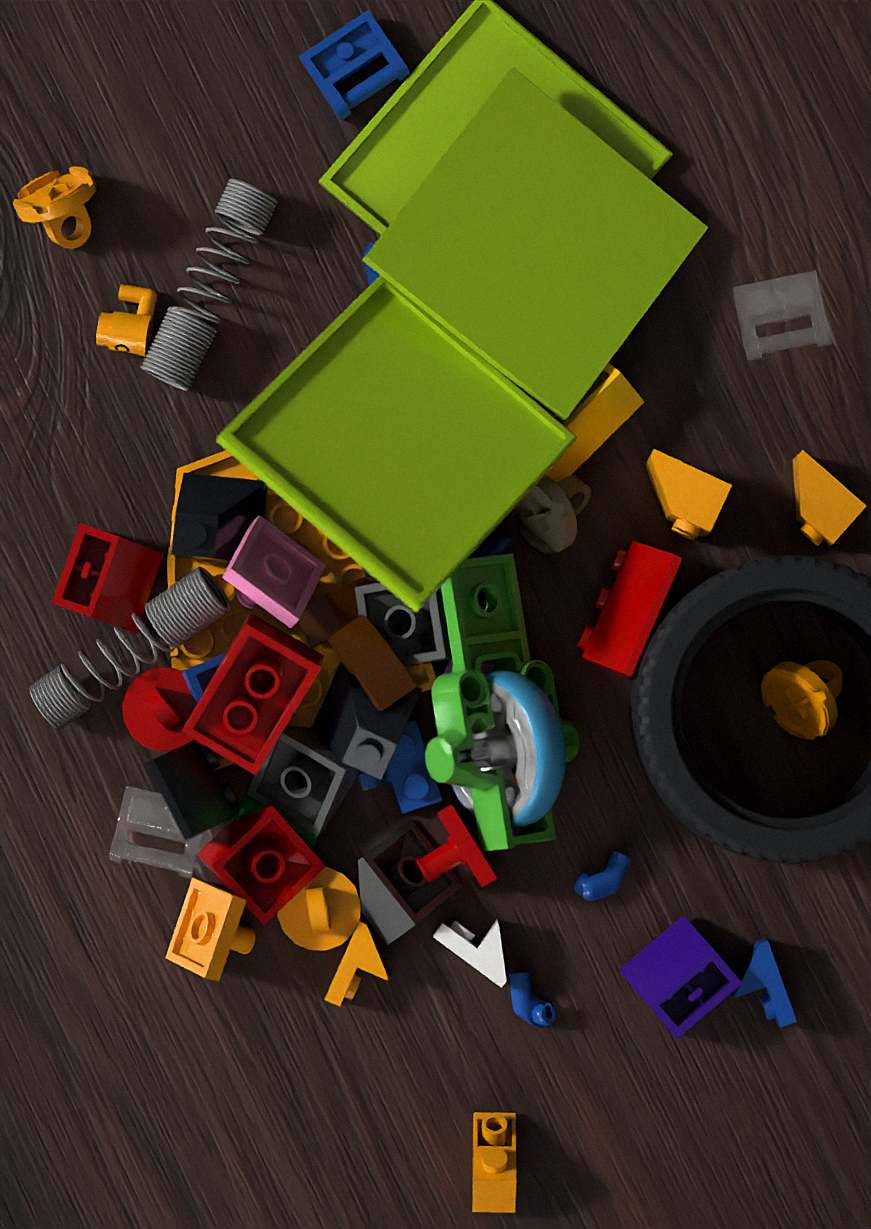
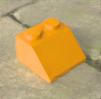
[645,449,732,541]

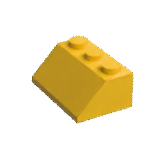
[523,363,644,483]

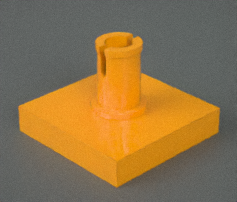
[165,878,255,982]

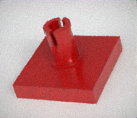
[415,804,497,887]

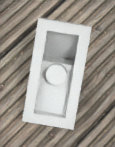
[433,919,507,988]

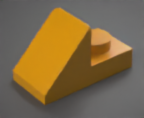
[324,919,390,1007]

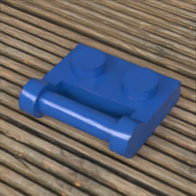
[299,10,411,121]

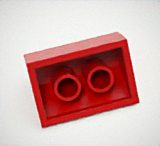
[577,541,683,679]

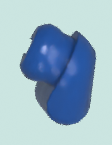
[574,850,632,901]
[509,971,557,1028]

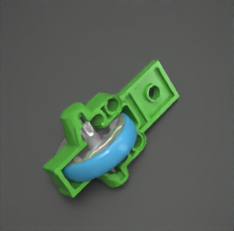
[425,553,580,852]

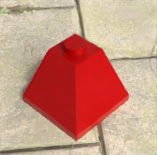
[197,806,326,925]

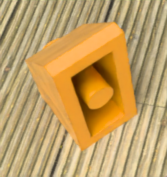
[793,450,867,546]

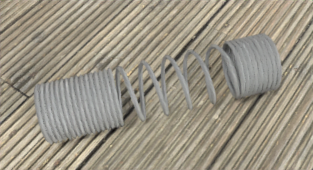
[140,178,278,391]
[30,566,231,729]

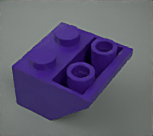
[619,915,743,1039]

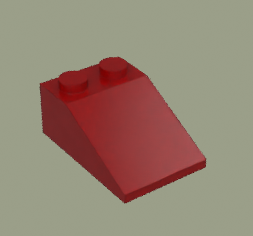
[181,612,324,775]

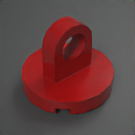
[122,667,196,752]

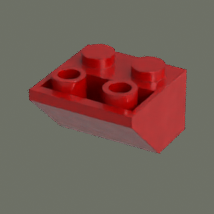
[51,523,165,634]

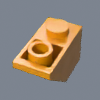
[472,1112,516,1213]

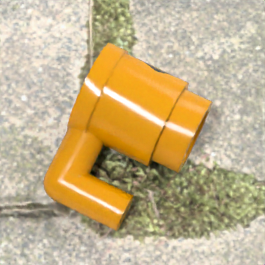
[96,284,157,357]

